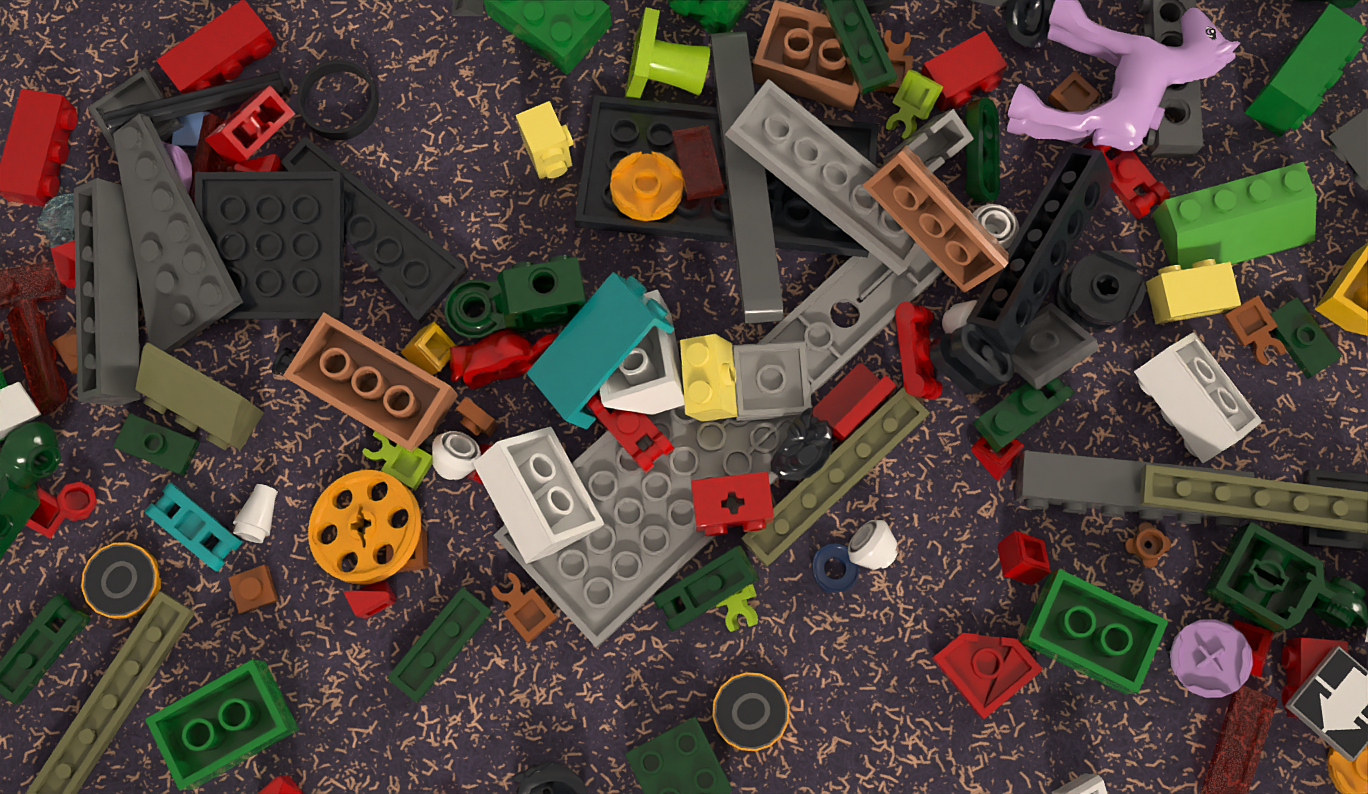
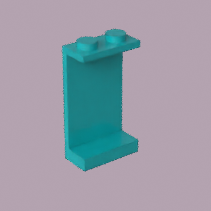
[527,272,675,430]

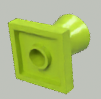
[625,7,710,100]

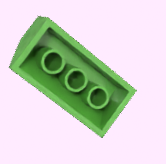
[1152,162,1317,270]

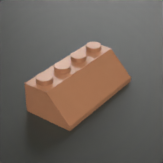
[862,144,1009,293]
[283,312,458,452]

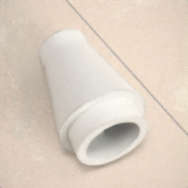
[233,484,278,543]

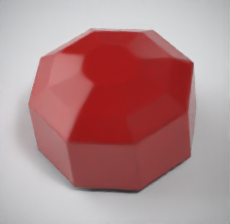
[56,481,97,521]

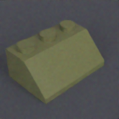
[135,342,264,451]

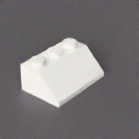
[599,290,685,415]
[1134,332,1263,463]
[473,427,605,564]

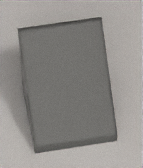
[452,0,483,16]

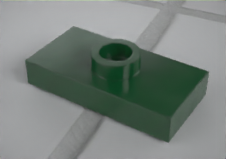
[1270,297,1342,379]
[113,413,200,476]

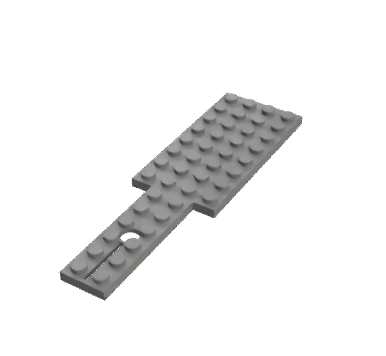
[493,248,944,648]

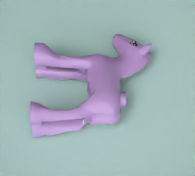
[1007,0,1240,151]

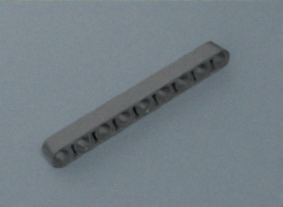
[710,31,783,324]

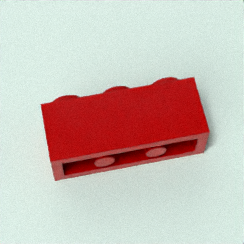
[156,0,277,94]
[0,89,78,208]

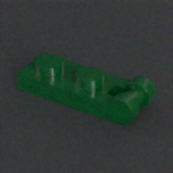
[973,377,1075,453]
[653,545,760,632]
[0,594,91,705]

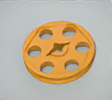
[308,470,421,585]

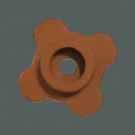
[1124,522,1171,568]

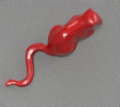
[450,330,559,389]

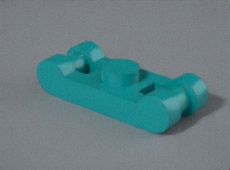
[144,482,243,572]

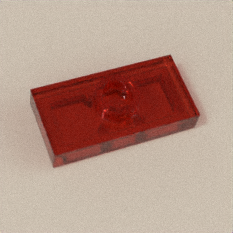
[672,125,724,200]

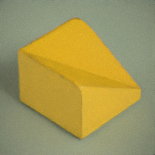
[401,322,457,375]

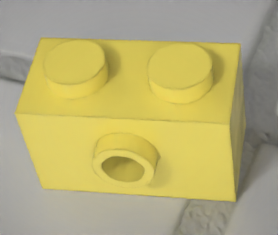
[516,101,574,179]
[1146,259,1241,324]
[680,334,738,422]

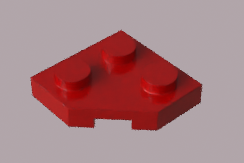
[931,633,1043,719]

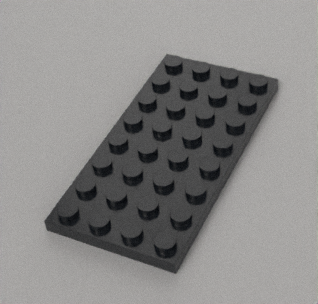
[575,95,879,258]

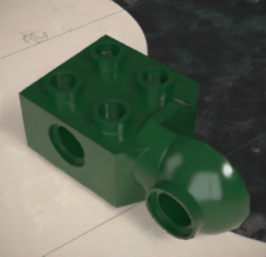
[444,255,587,338]
[0,422,61,559]
[1202,522,1368,633]
[625,717,732,794]

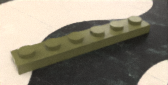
[741,387,930,568]
[1139,465,1368,534]
[25,591,195,794]

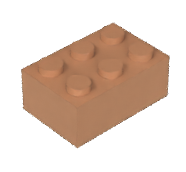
[752,0,878,112]

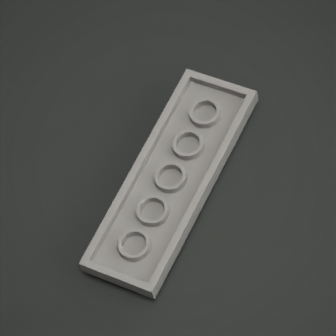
[725,79,921,275]

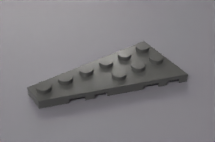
[113,114,243,354]

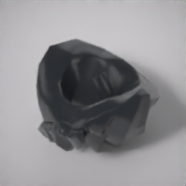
[1005,0,1055,48]
[771,408,833,482]
[512,761,588,794]

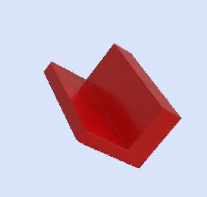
[812,363,897,444]

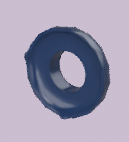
[811,543,860,593]

